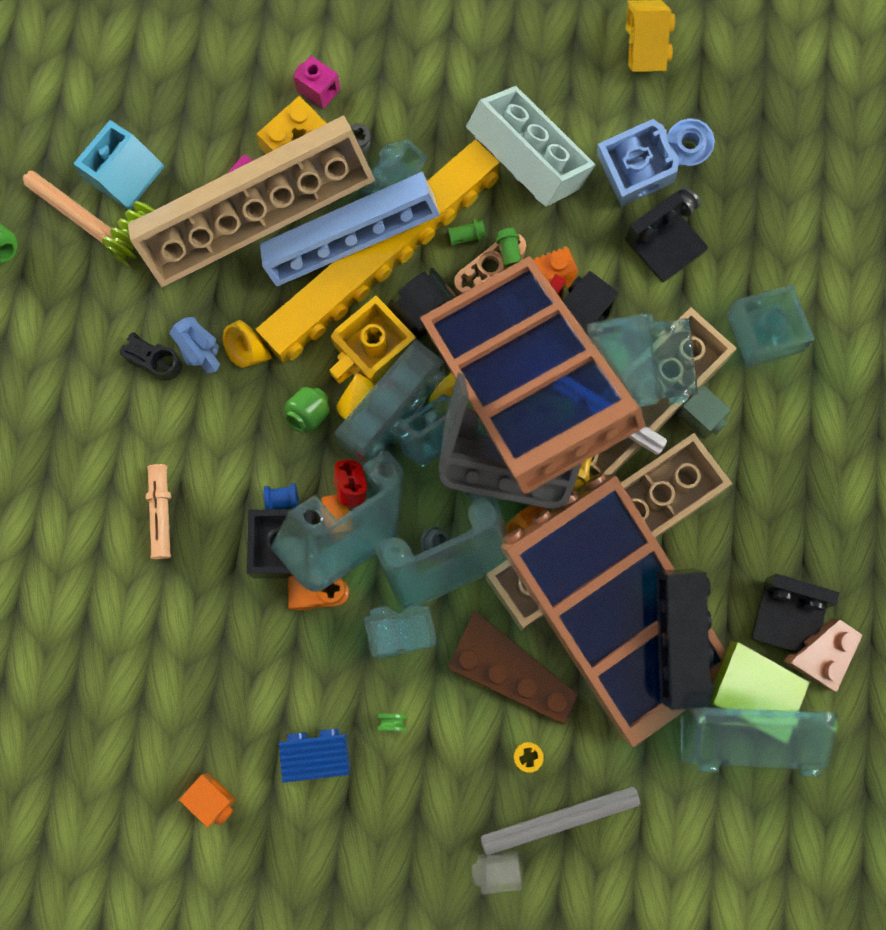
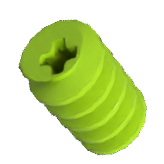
[102,201,155,267]

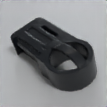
[119,332,182,381]

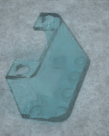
[271,450,404,591]

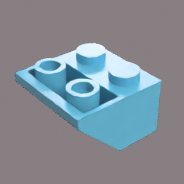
[73,120,165,210]

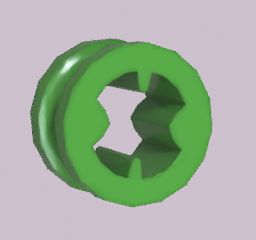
[377,714,407,731]

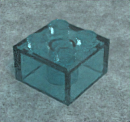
[727,284,815,368]

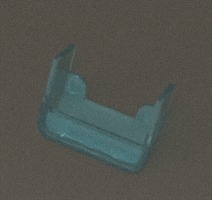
[681,708,837,776]

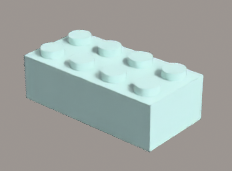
[466,86,596,207]

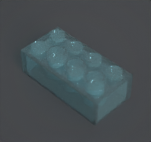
[334,339,446,471]

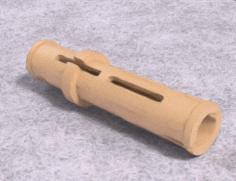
[146,464,171,559]

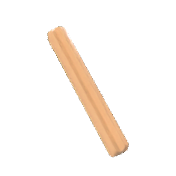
[22,171,113,243]

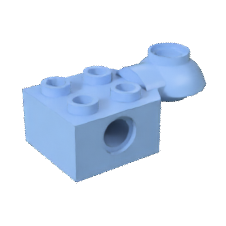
[597,118,715,207]

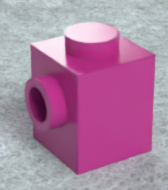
[293,56,341,109]

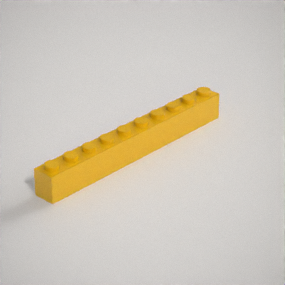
[255,139,500,364]

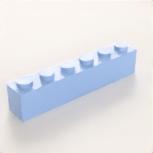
[260,171,440,287]

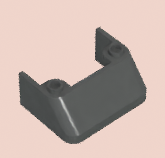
[439,373,592,509]

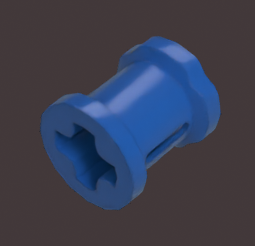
[264,483,299,510]

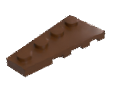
[447,610,578,725]

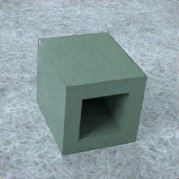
[677,385,731,439]

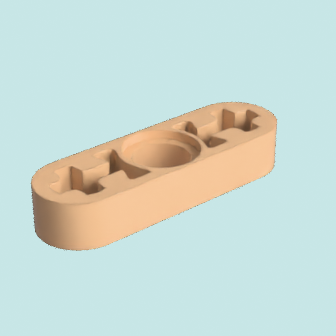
[454,234,526,295]

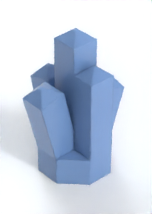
[169,317,220,373]

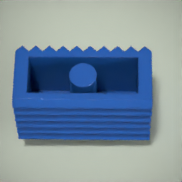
[279,728,351,783]

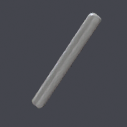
[481,787,640,855]

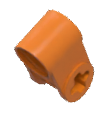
[287,574,350,610]

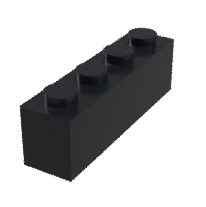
[656,569,714,710]

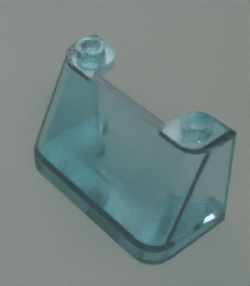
[587,313,698,406]
[373,496,507,608]

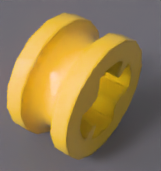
[514,742,544,773]

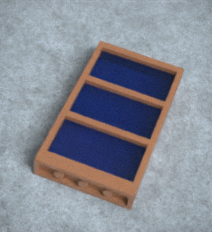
[420,256,645,495]
[500,473,726,748]

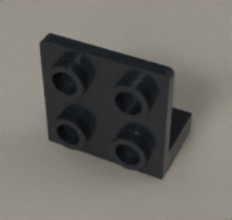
[625,191,708,283]
[751,573,840,653]

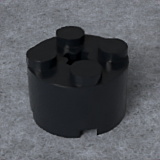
[387,268,457,338]

